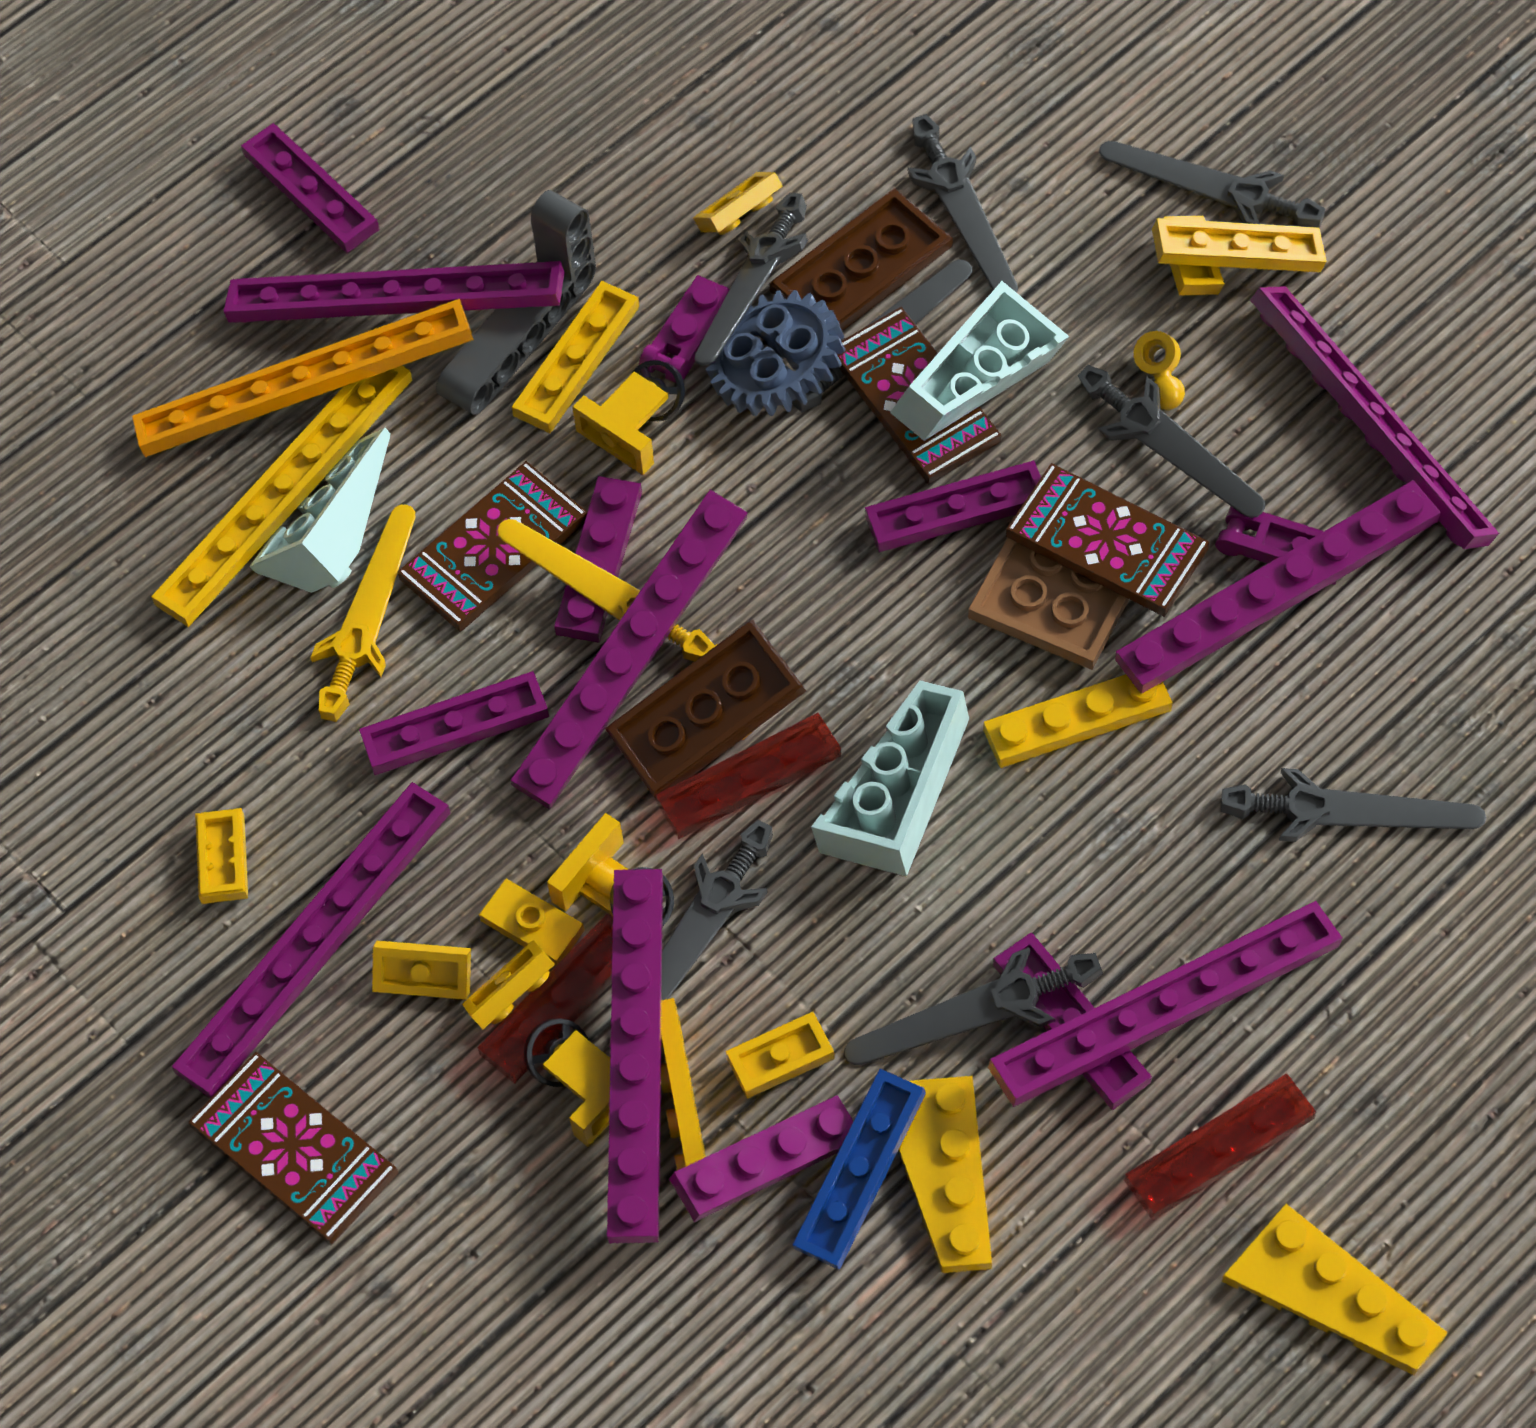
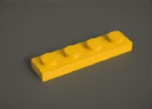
[1152,218,1327,272]
[512,281,640,433]
[983,674,1173,768]
[661,998,706,1171]

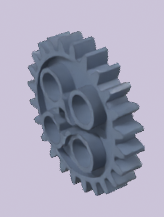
[706,290,845,416]

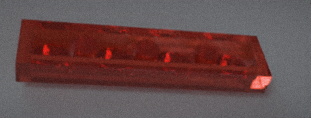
[656,713,841,839]
[477,913,613,1084]
[1124,1073,1316,1220]

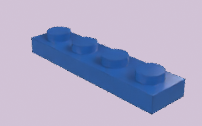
[793,1069,926,1270]

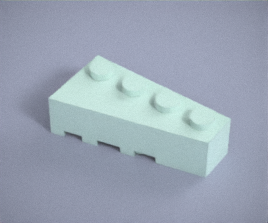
[890,281,1069,441]
[811,680,969,877]

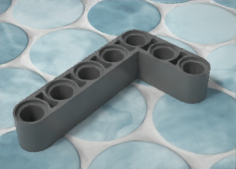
[436,190,596,415]

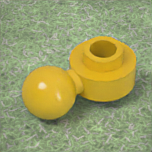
[1133,331,1185,410]

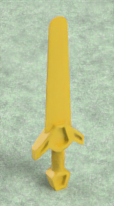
[310,504,416,722]
[497,519,715,662]

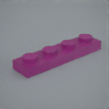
[241,123,380,253]
[865,460,1041,553]
[554,476,642,643]
[359,671,549,775]
[993,932,1152,1111]
[669,1095,854,1222]

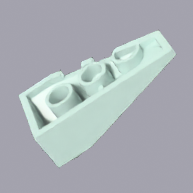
[249,428,391,593]

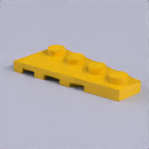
[898,1076,992,1273]
[1222,1204,1448,1375]

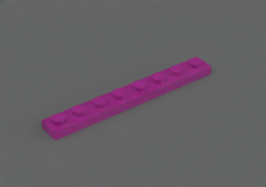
[224,261,565,323]
[1250,286,1499,549]
[1115,480,1441,694]
[511,490,748,809]
[172,782,451,1098]
[607,869,663,1243]
[988,901,1343,1107]

